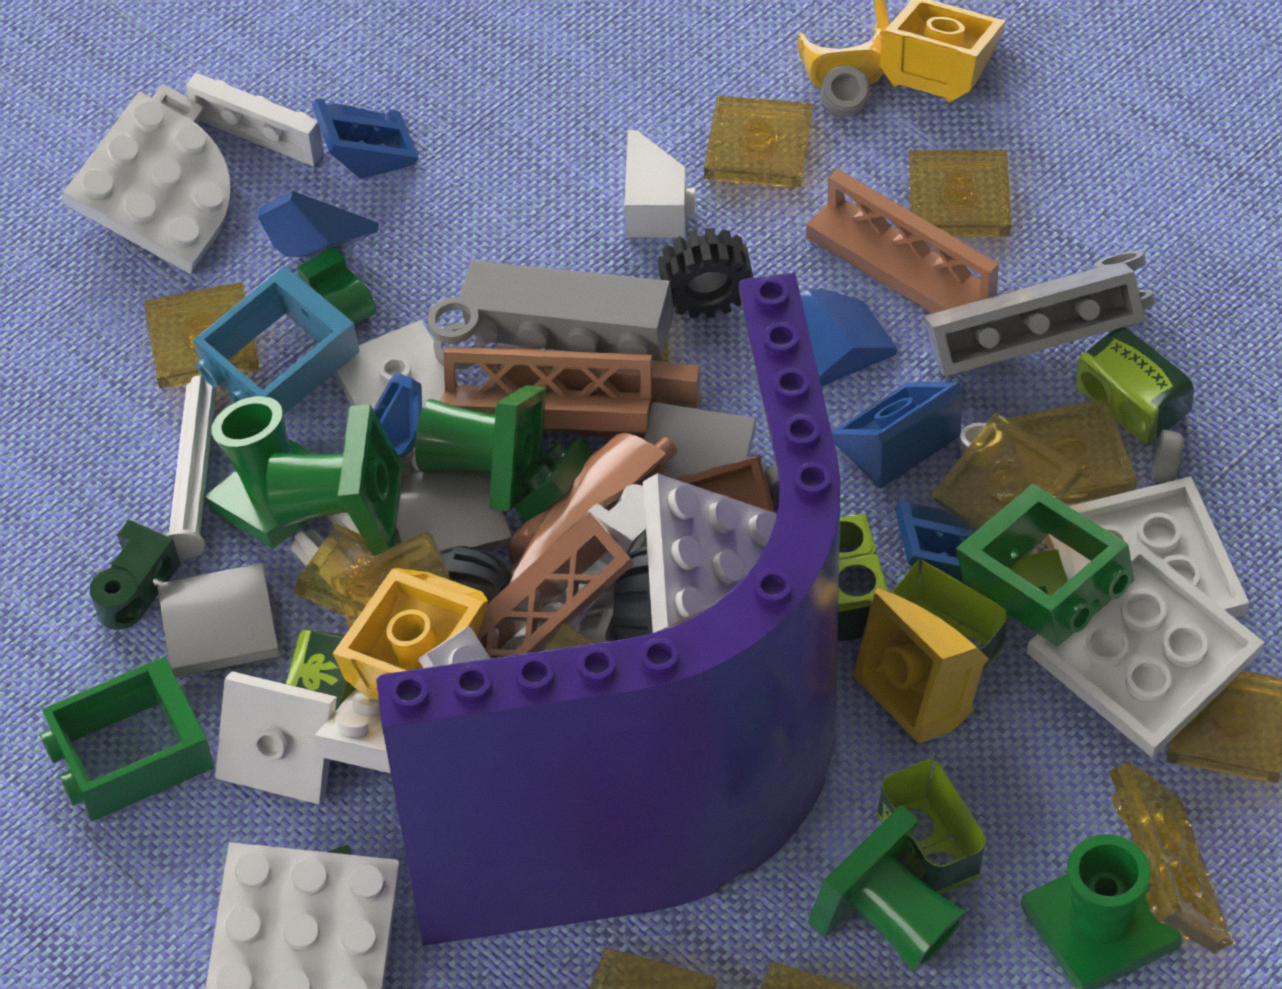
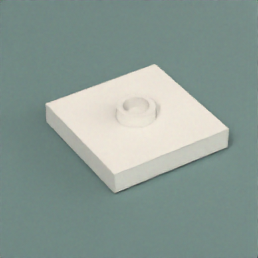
[334,320,461,409]
[215,671,337,804]

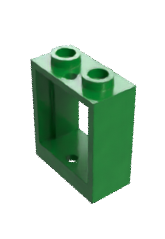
[956,484,1134,647]
[40,656,215,822]

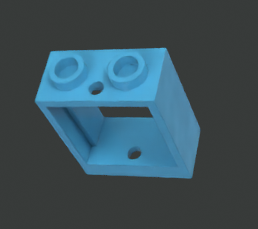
[193,265,360,415]

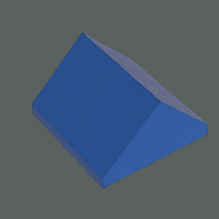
[832,382,964,489]

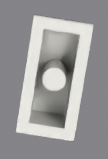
[624,130,696,238]

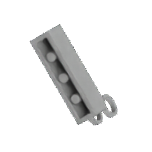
[924,251,1156,377]
[427,260,674,369]

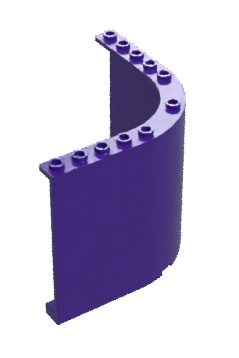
[376,272,841,946]

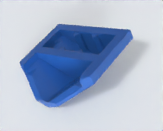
[312,98,419,179]
[258,191,379,257]
[801,288,897,387]
[373,371,422,458]
[895,500,989,584]

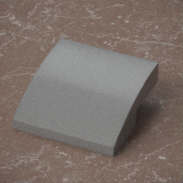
[644,402,756,479]
[395,470,512,570]
[157,563,280,677]

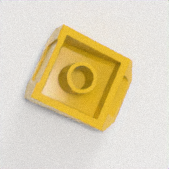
[879,0,1006,103]
[333,568,488,700]
[853,588,989,744]

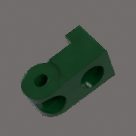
[90,519,181,630]

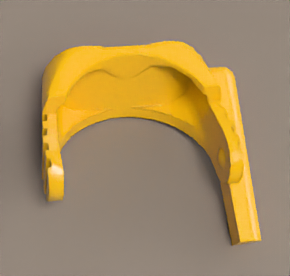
[797,0,890,88]

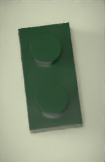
[513,437,594,522]

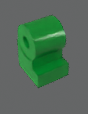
[297,246,376,326]

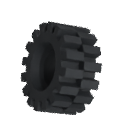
[658,228,754,318]

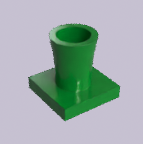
[415,385,546,511]
[204,396,315,549]
[266,404,404,556]
[808,805,967,973]
[1021,834,1182,989]

